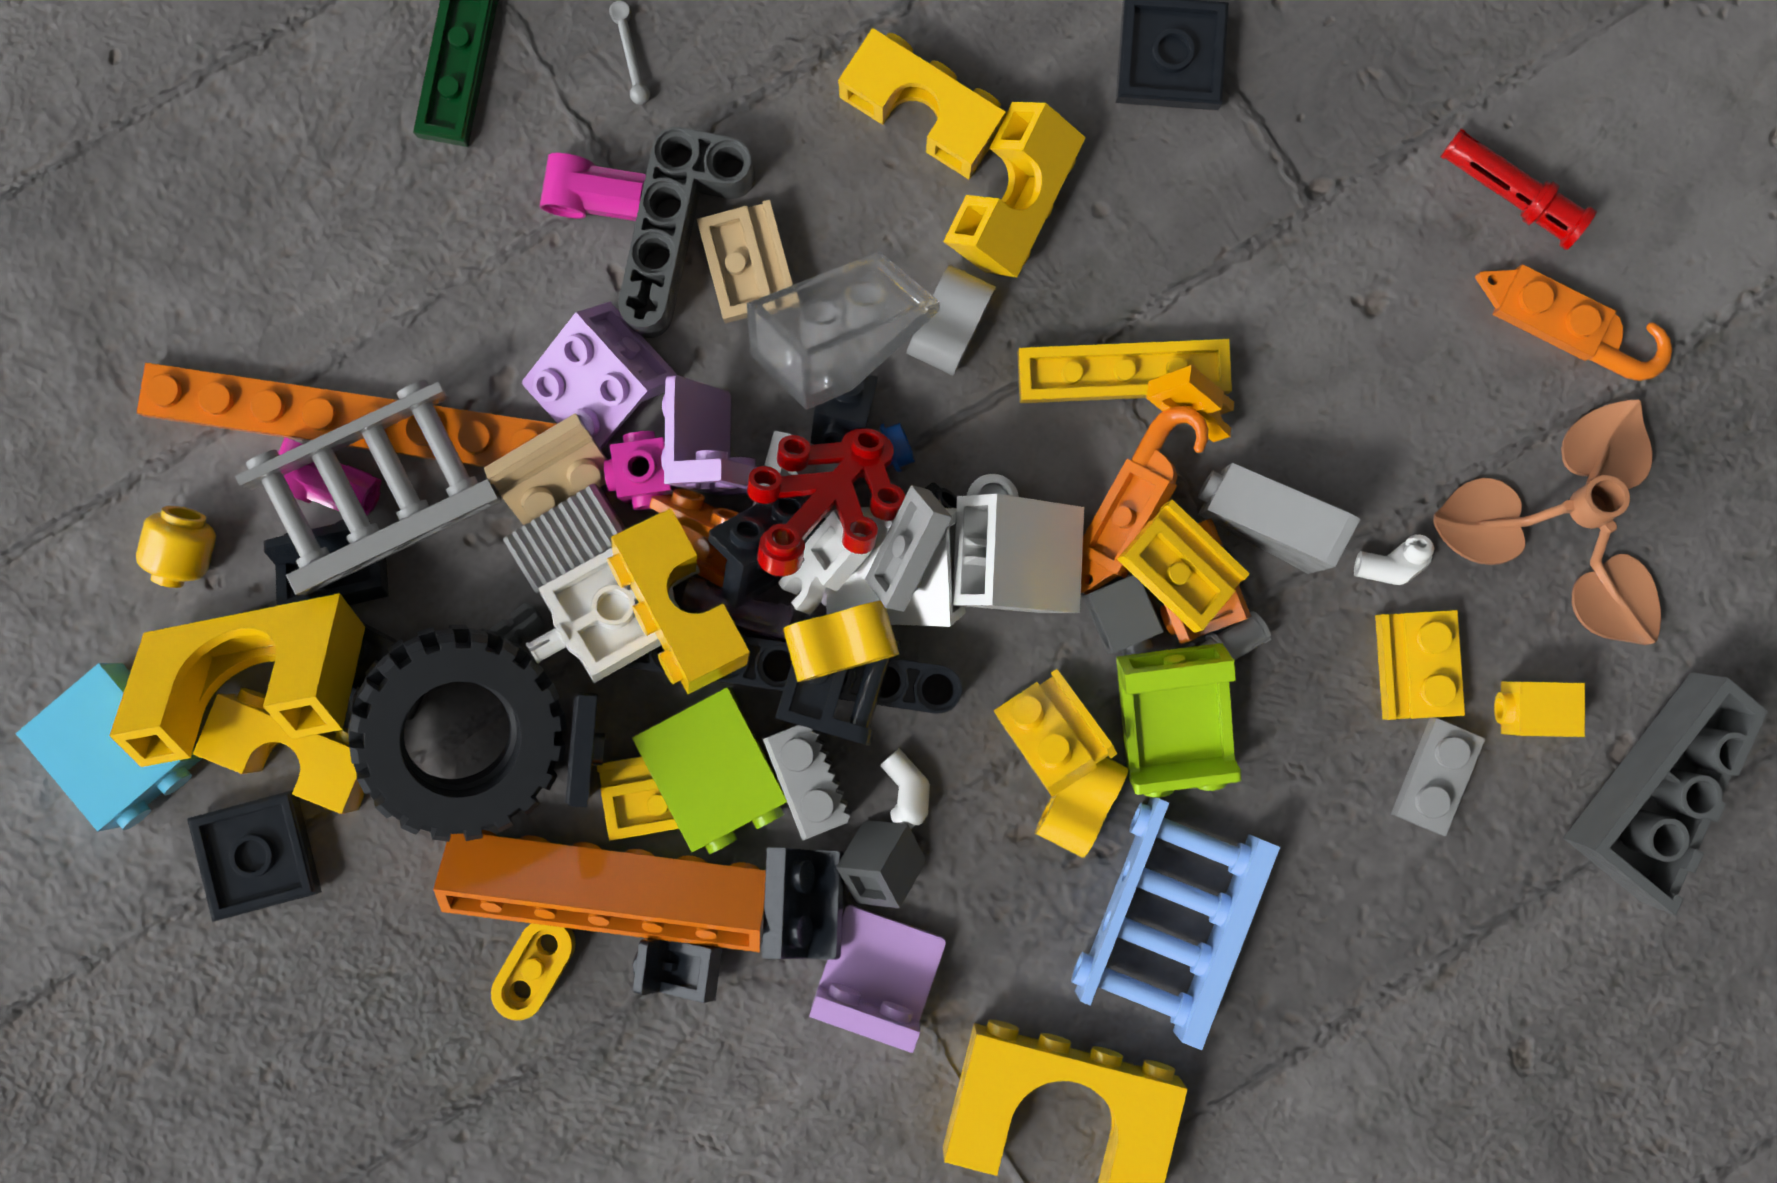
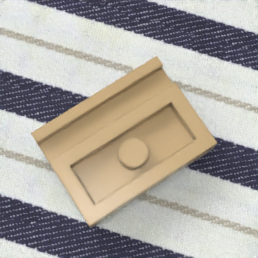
[697,200,798,324]
[484,413,608,525]

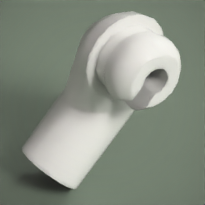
[1354,534,1434,585]
[880,748,930,829]

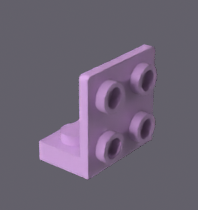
[522,302,677,450]
[661,375,756,496]
[809,905,946,1053]

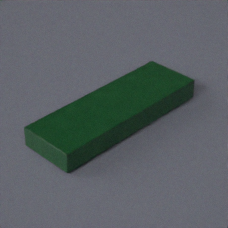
[413,0,498,147]

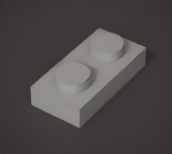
[865,485,952,612]
[1391,718,1485,837]

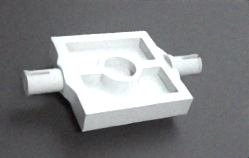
[526,548,700,683]

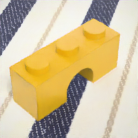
[838,27,1006,180]
[943,102,1086,277]
[607,508,750,694]
[193,688,365,814]

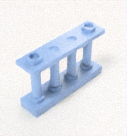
[1071,797,1280,1050]

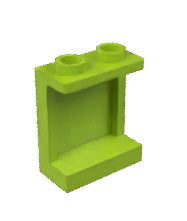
[1116,643,1242,798]
[632,687,787,855]

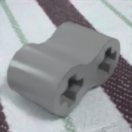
[906,264,997,376]

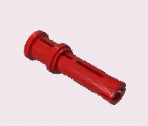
[1440,128,1597,250]

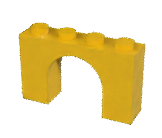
[109,593,365,767]
[943,1019,1188,1183]

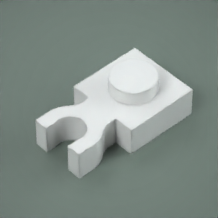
[778,511,872,615]

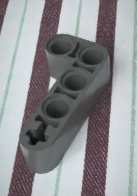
[618,127,755,338]

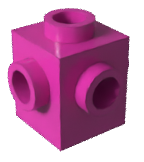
[604,431,677,510]

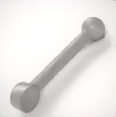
[609,1,650,105]

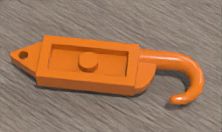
[1475,264,1673,381]
[1081,406,1209,595]

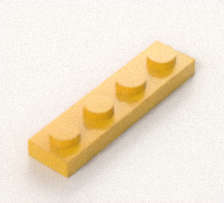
[1017,339,1232,403]

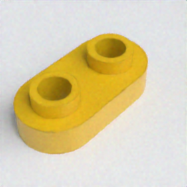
[491,923,576,1021]

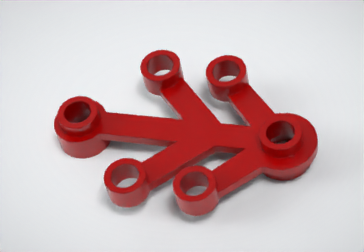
[747,429,905,576]

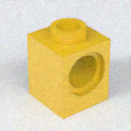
[1494,682,1585,737]

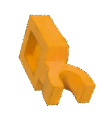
[1146,365,1234,443]

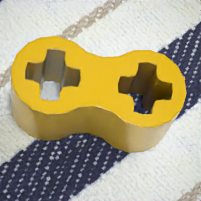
[783,601,899,682]
[1035,757,1128,858]

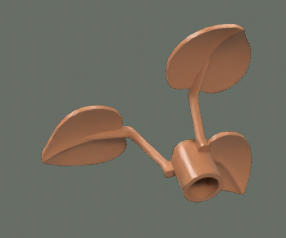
[1433,400,1661,645]

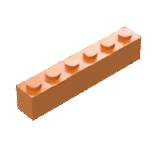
[433,830,766,953]

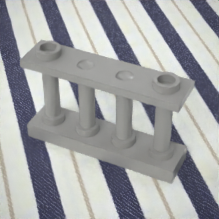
[235,380,501,596]

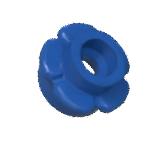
[879,423,915,472]

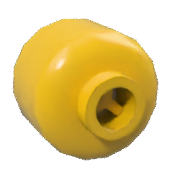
[136,506,216,588]

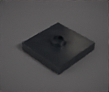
[1116,0,1229,111]
[565,692,605,807]
[187,790,322,922]

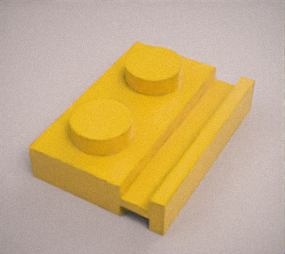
[1117,500,1250,633]
[1375,610,1465,720]
[993,669,1117,797]
[596,756,679,841]

